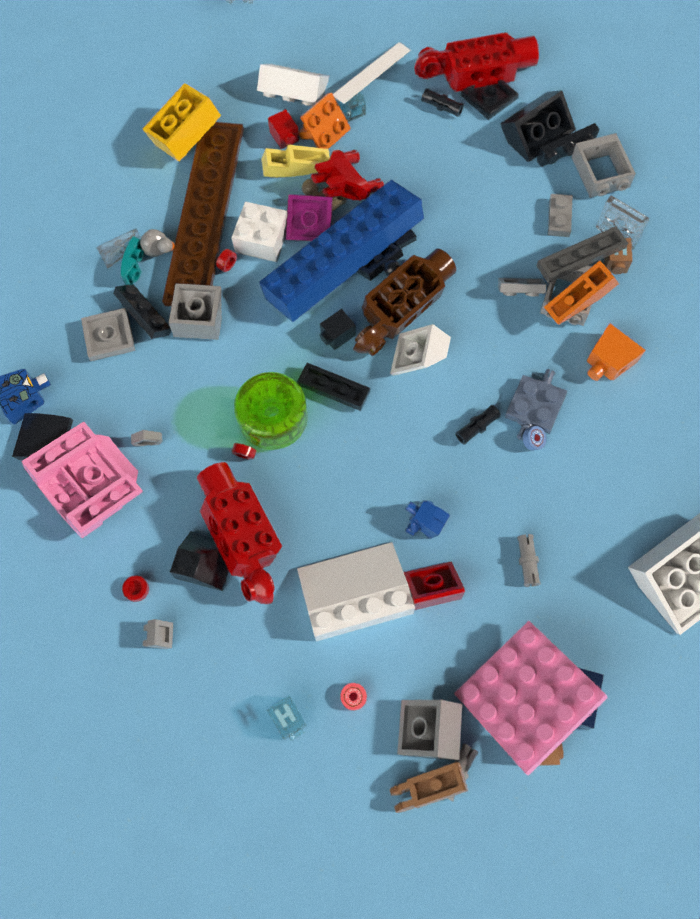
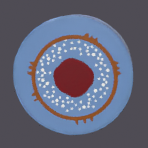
[523,426,546,451]

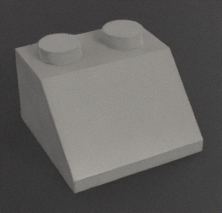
[169,284,222,340]
[397,700,462,760]

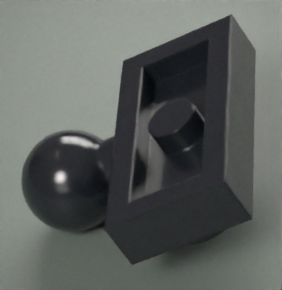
[357,243,404,281]

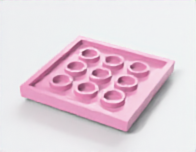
[454,621,608,776]

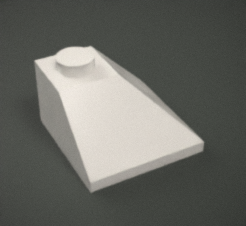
[390,324,451,376]

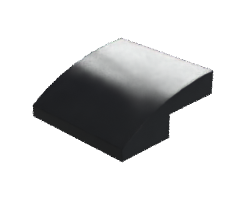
[12,413,73,460]

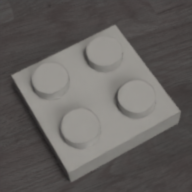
[81,308,135,361]

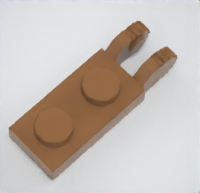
[390,762,468,813]

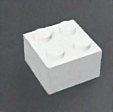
[232,202,287,262]

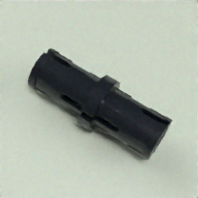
[421,88,464,117]
[455,405,501,445]

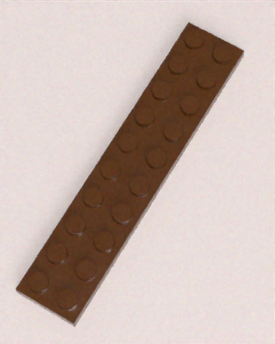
[162,122,244,307]

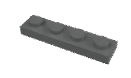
[536,226,628,283]

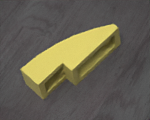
[261,145,330,177]

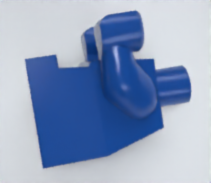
[405,500,450,539]

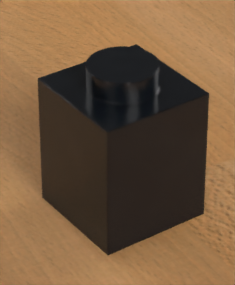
[319,309,356,350]

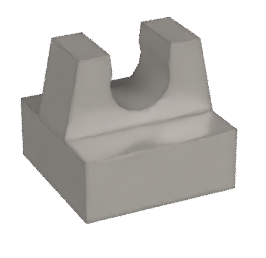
[143,619,173,649]

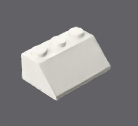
[257,64,329,106]

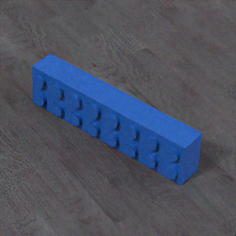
[259,179,424,322]

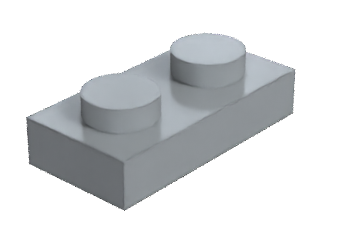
[548,194,573,237]
[498,278,546,297]

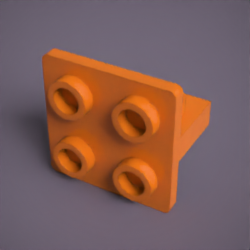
[298,93,351,149]

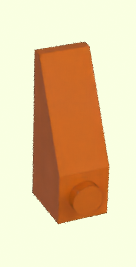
[544,260,619,325]

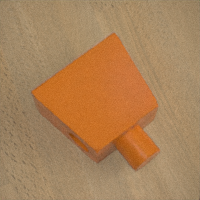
[587,323,646,381]

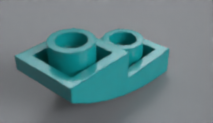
[121,236,145,285]

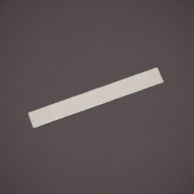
[333,42,411,104]

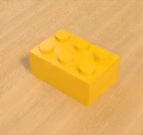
[142,83,221,162]

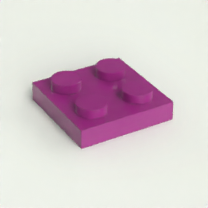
[286,194,333,241]

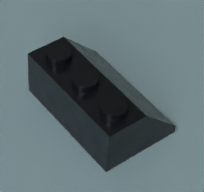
[500,90,576,162]

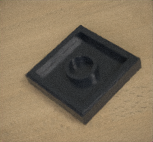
[461,80,519,120]

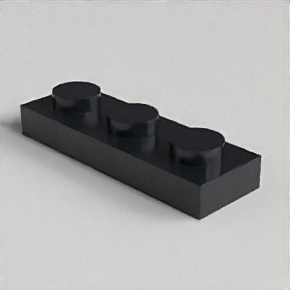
[537,123,599,167]
[113,284,171,339]
[297,363,370,411]

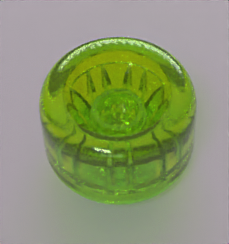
[234,372,308,450]

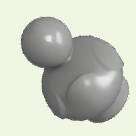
[140,229,174,257]

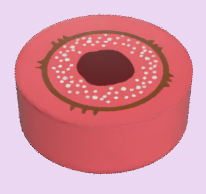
[341,683,367,711]

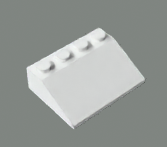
[628,513,700,635]
[297,542,415,642]

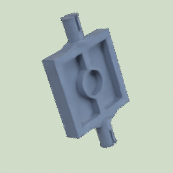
[505,369,567,441]

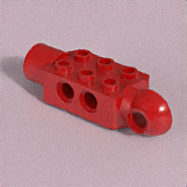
[414,32,539,92]
[197,462,282,605]

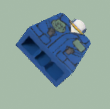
[0,369,51,425]

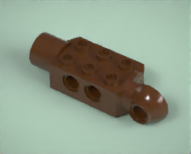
[353,249,456,356]

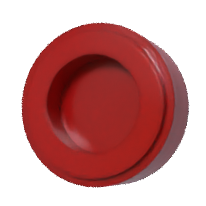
[216,249,237,272]
[231,443,256,460]
[122,575,149,602]

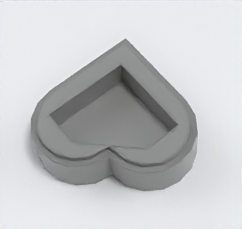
[131,430,163,446]

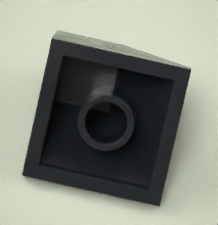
[170,531,229,591]

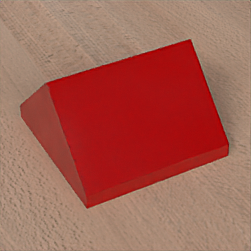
[404,561,465,610]

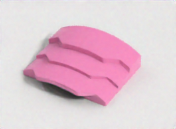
[22,422,143,538]

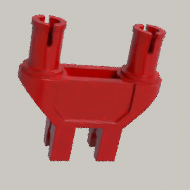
[311,150,384,200]

